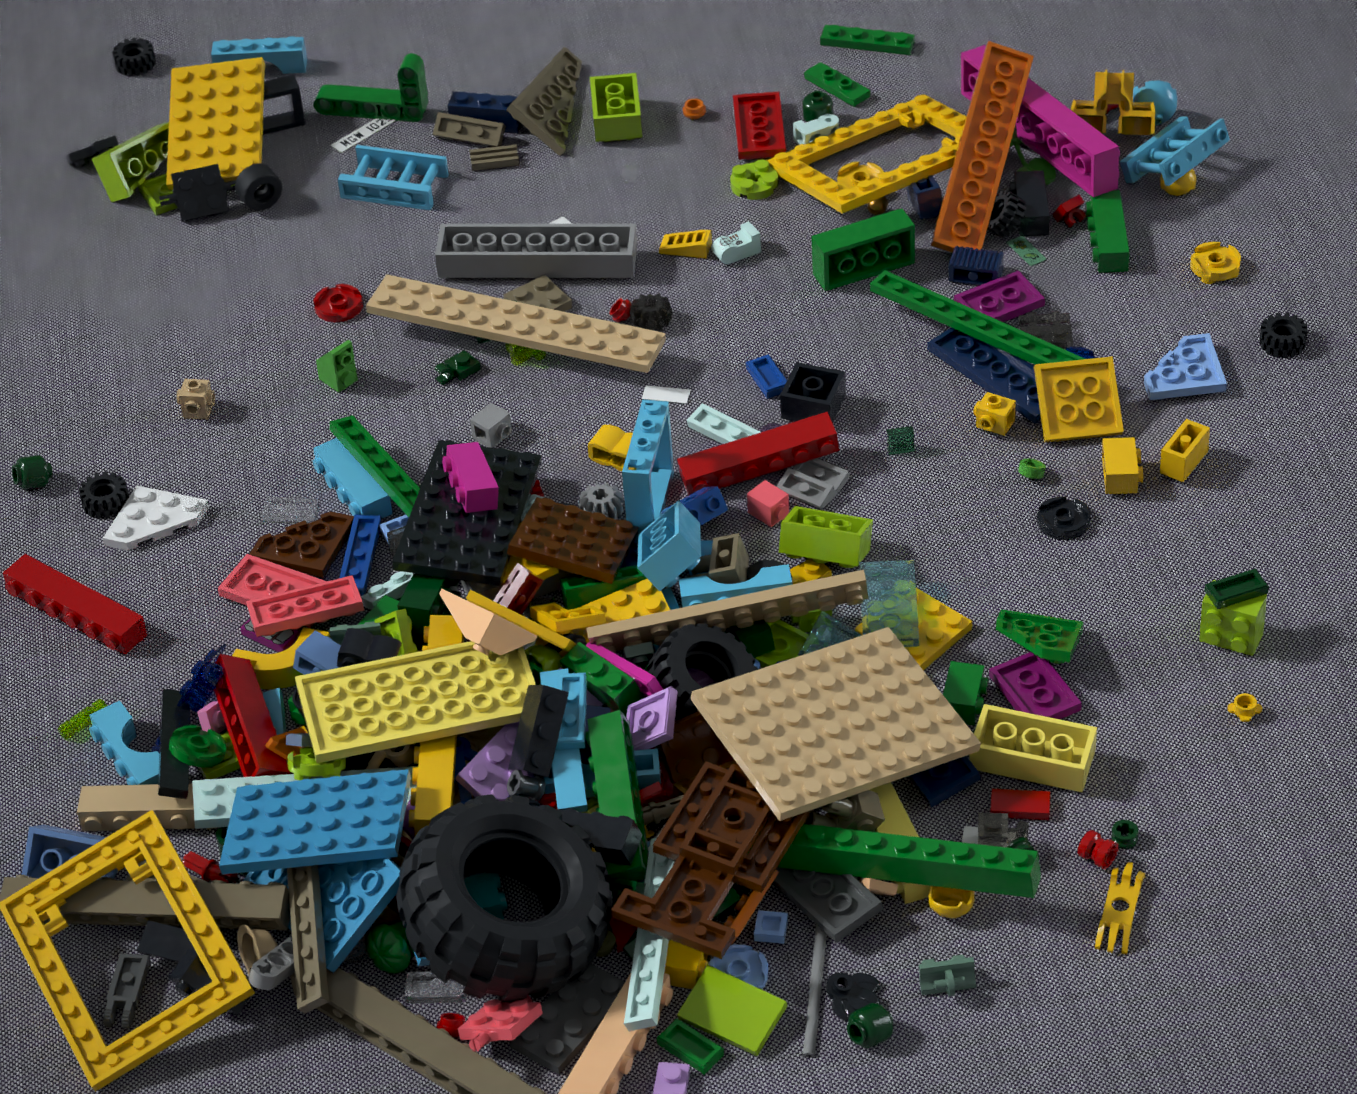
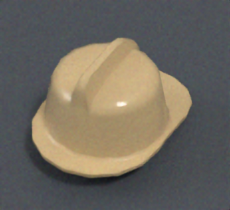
[237,924,278,990]

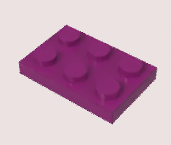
[954,271,1045,322]
[989,652,1082,719]

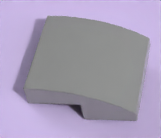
[776,458,850,509]

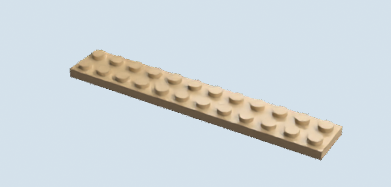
[366,274,666,373]

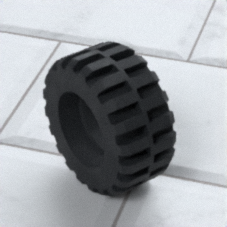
[647,624,758,721]

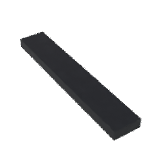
[158,688,191,799]

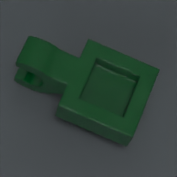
[434,350,480,385]

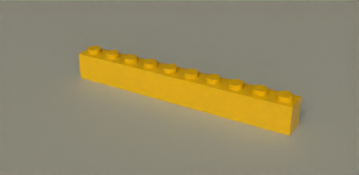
[409,615,464,836]

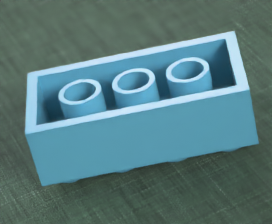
[637,500,701,591]

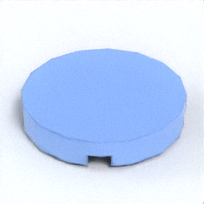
[708,944,768,989]

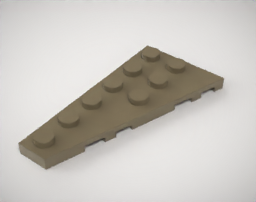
[506,46,582,156]

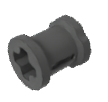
[507,770,545,801]

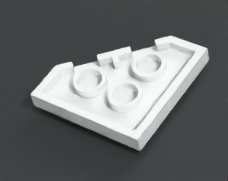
[103,486,209,551]

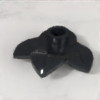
[826,972,881,1023]

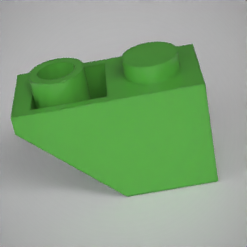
[316,340,358,393]

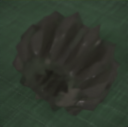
[630,293,673,331]

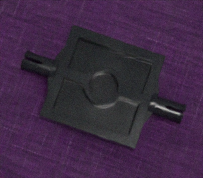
[159,164,236,221]

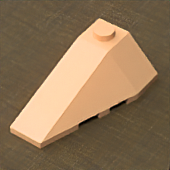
[439,589,537,656]

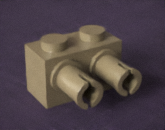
[687,533,749,584]
[803,790,885,832]

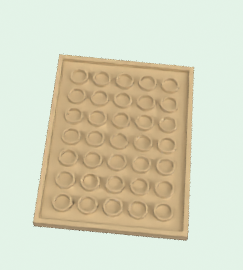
[691,627,981,821]

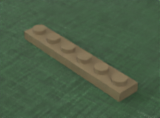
[287,865,329,1014]

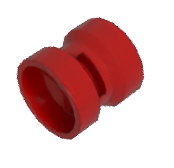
[1077,830,1119,869]

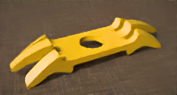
[1094,862,1146,954]

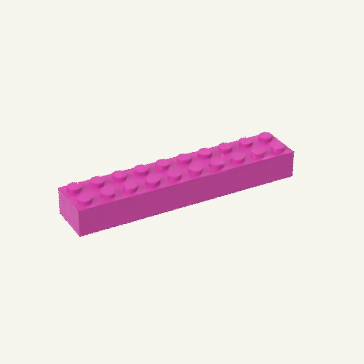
[961,45,1120,197]

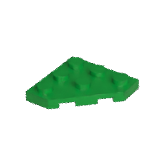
[996,609,1084,664]

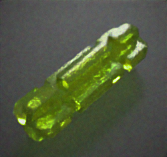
[58,699,107,739]

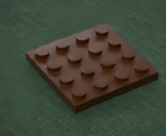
[507,497,639,584]

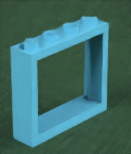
[622,400,674,543]

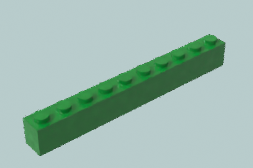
[747,820,1041,898]

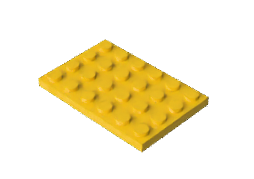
[166,57,265,190]

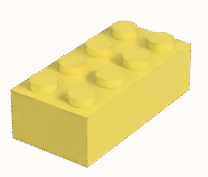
[969,704,1097,793]

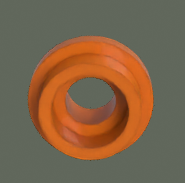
[683,98,706,120]

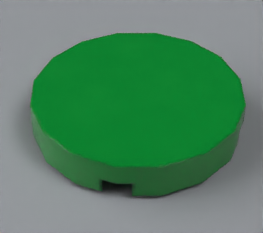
[169,725,227,767]

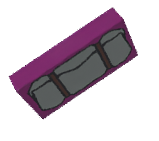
[240,618,300,652]

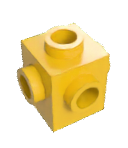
[973,392,1016,436]

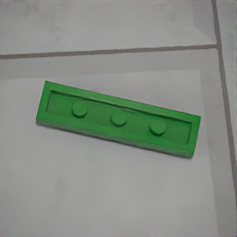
[820,25,915,55]

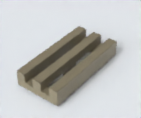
[470,144,519,171]

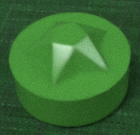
[1018,458,1046,479]

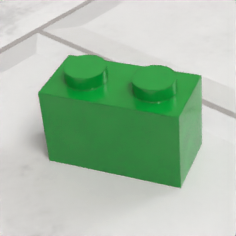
[943,661,989,726]

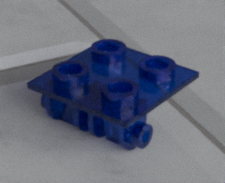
[177,643,227,712]

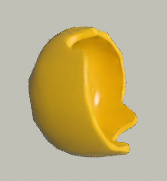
[1160,168,1196,196]
[928,886,975,919]

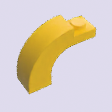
[232,627,330,689]

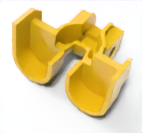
[1071,69,1155,135]

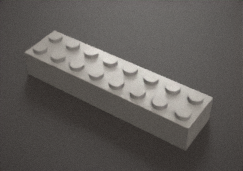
[435,224,638,279]

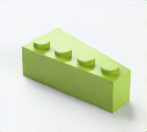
[92,122,169,203]

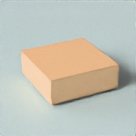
[859,878,898,896]

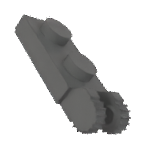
[103,953,151,1028]

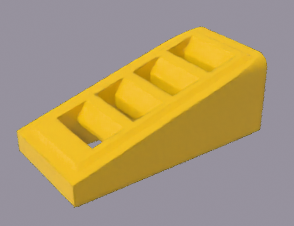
[659,230,712,259]

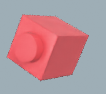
[747,480,789,527]

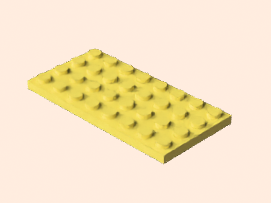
[295,641,536,763]

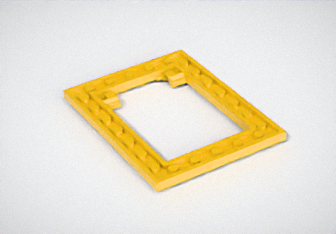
[766,95,966,214]
[0,810,255,1092]

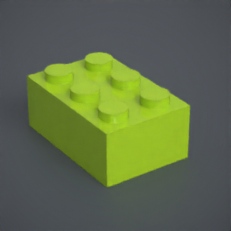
[590,73,642,142]
[778,506,873,568]

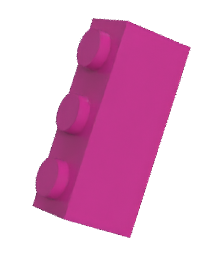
[442,442,499,513]

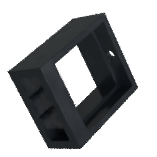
[263,74,305,135]

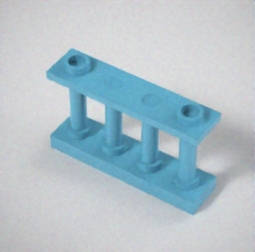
[1119,117,1230,186]
[338,145,449,210]

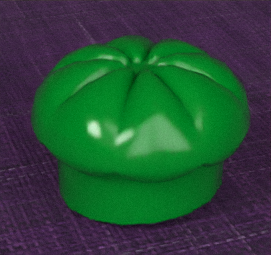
[366,920,415,974]

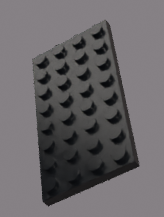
[392,440,542,586]

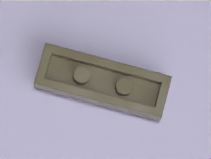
[432,112,506,147]

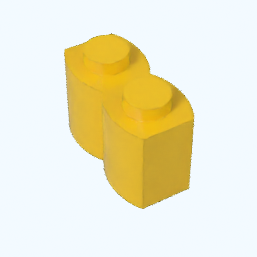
[588,425,636,471]

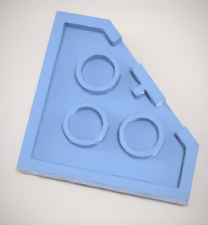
[1144,333,1227,400]

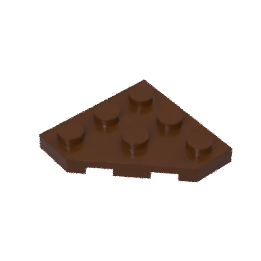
[249,511,354,578]

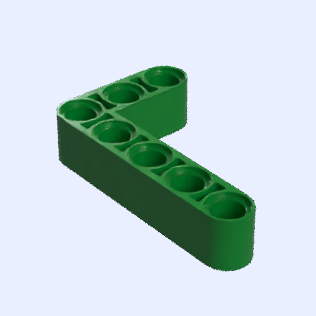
[313,53,429,122]

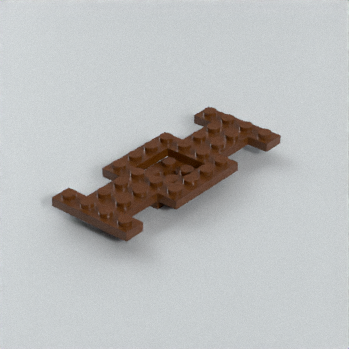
[611,761,811,959]

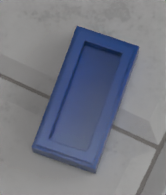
[746,354,787,399]

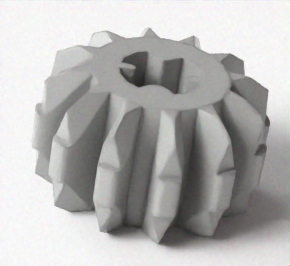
[579,482,624,519]

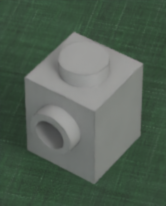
[470,403,512,448]

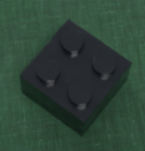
[780,362,846,423]

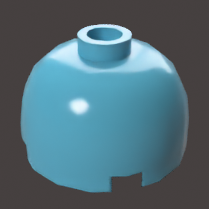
[1133,80,1177,126]

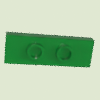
[804,62,870,107]

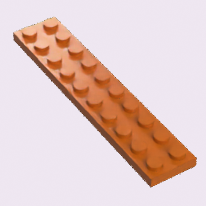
[931,41,1034,253]

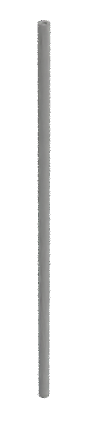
[802,812,828,1057]

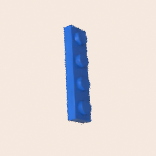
[339,515,382,596]

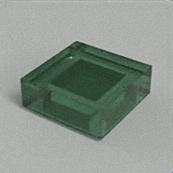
[887,426,914,455]

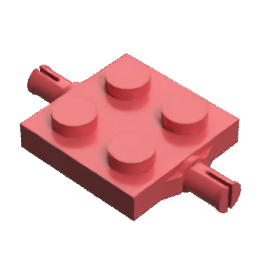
[458,995,543,1051]

